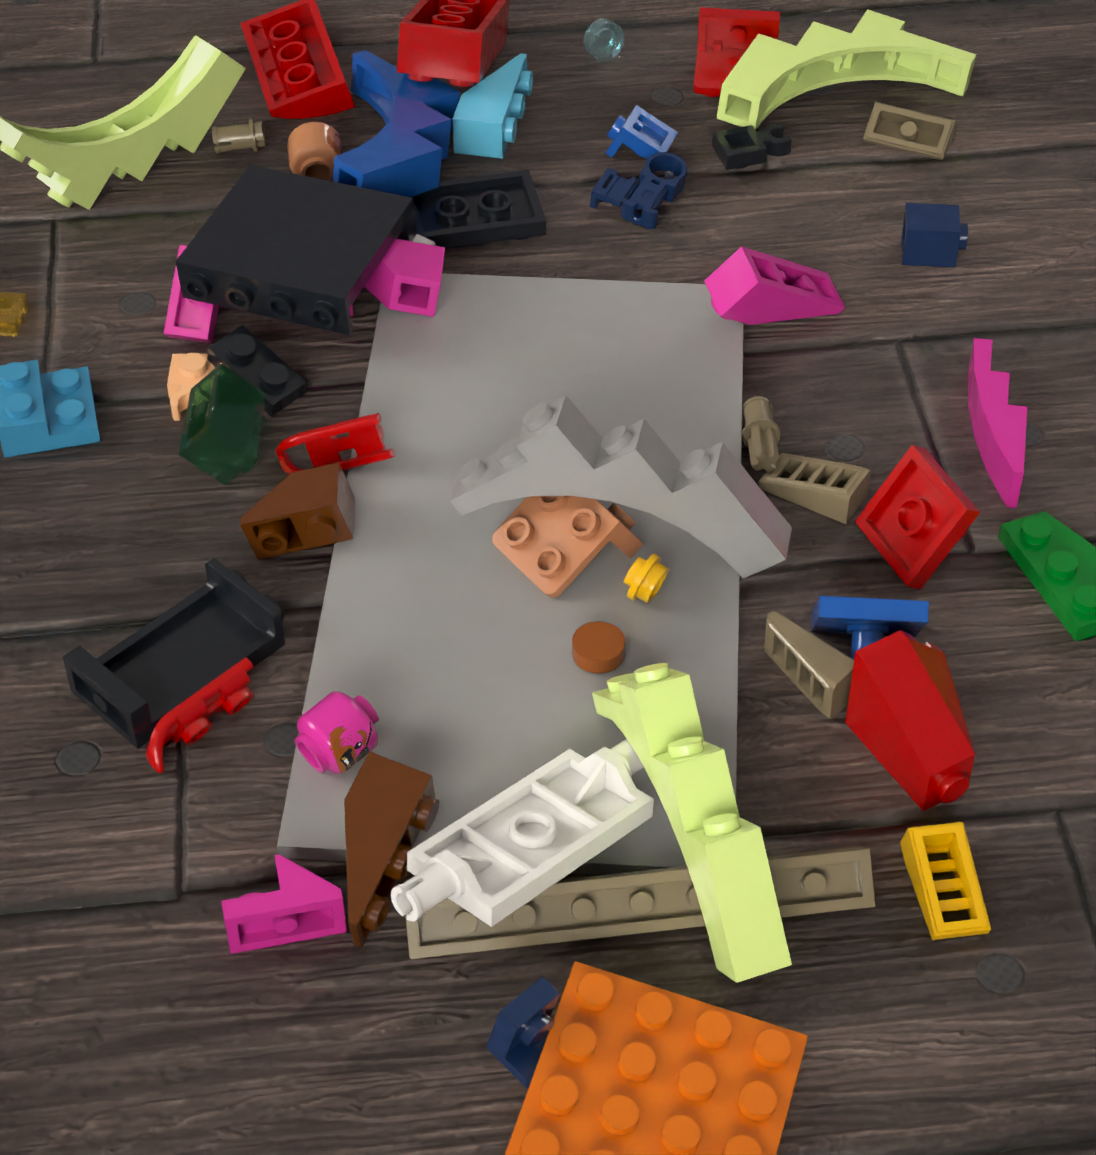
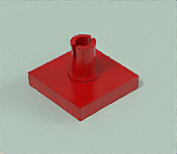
[855,445,980,589]

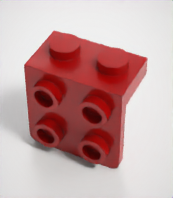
[693,7,780,97]

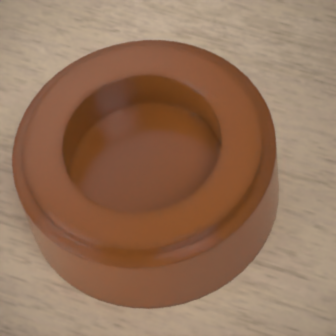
[572,621,625,674]

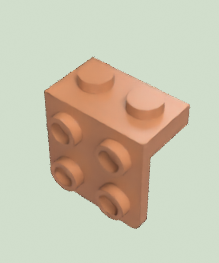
[492,496,644,598]

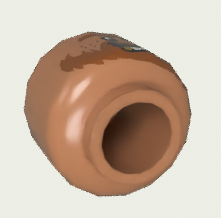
[287,122,343,181]

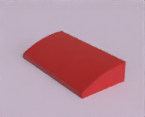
[240,0,355,119]

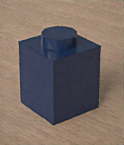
[901,203,968,268]

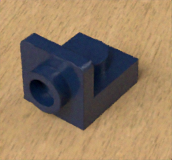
[486,976,560,1088]

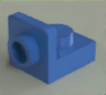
[605,105,678,159]

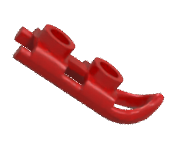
[275,413,395,475]
[146,657,254,773]

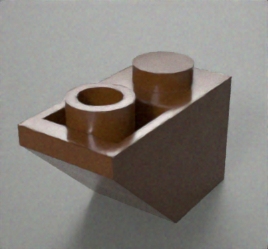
[240,462,355,560]

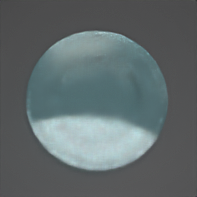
[584,18,625,61]

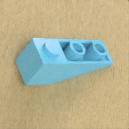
[452,53,533,159]

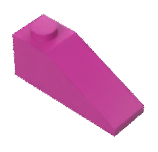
[704,246,845,325]

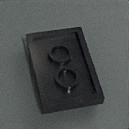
[410,170,546,248]

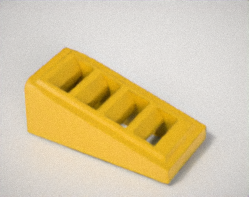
[900,822,991,940]

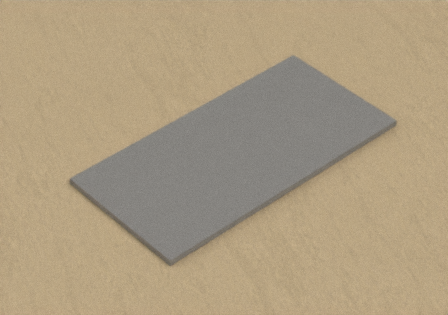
[277,273,743,875]

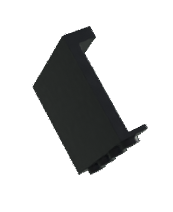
[176,165,417,335]

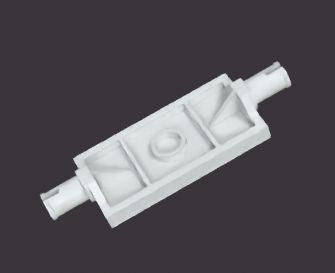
[391,739,654,927]

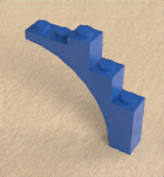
[333,50,460,197]

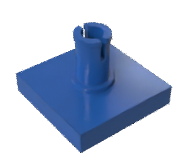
[811,596,929,659]

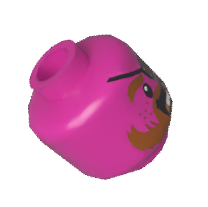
[294,691,379,774]

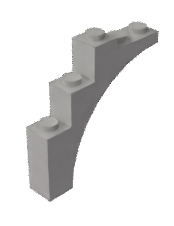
[449,395,792,579]

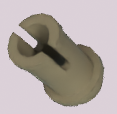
[212,118,266,154]

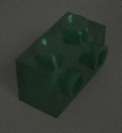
[179,364,266,485]

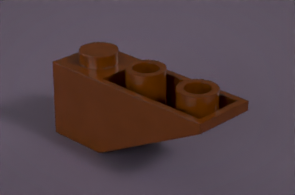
[344,751,440,948]

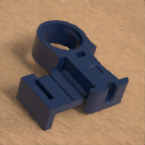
[590,152,687,229]

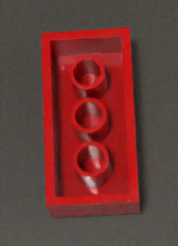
[397,0,510,87]

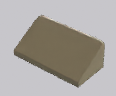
[863,102,956,161]

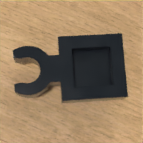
[712,124,792,170]

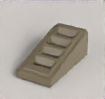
[758,453,871,524]
[764,610,854,719]

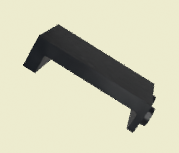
[63,558,285,749]

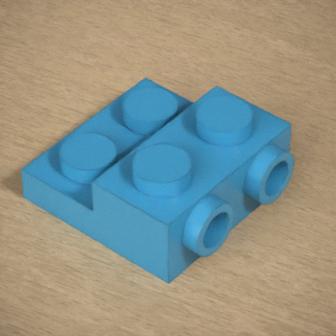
[0,360,101,458]

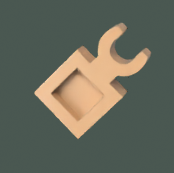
[167,353,220,421]

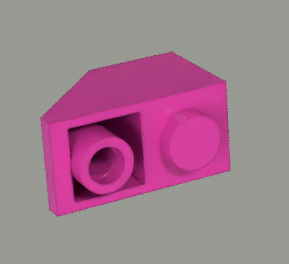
[364,239,445,317]

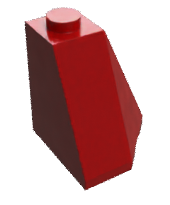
[845,630,975,812]

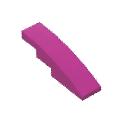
[968,338,1027,509]

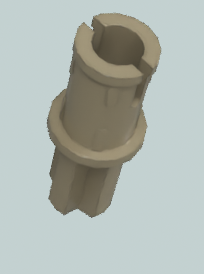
[742,396,781,473]

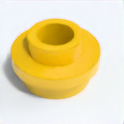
[623,553,669,604]

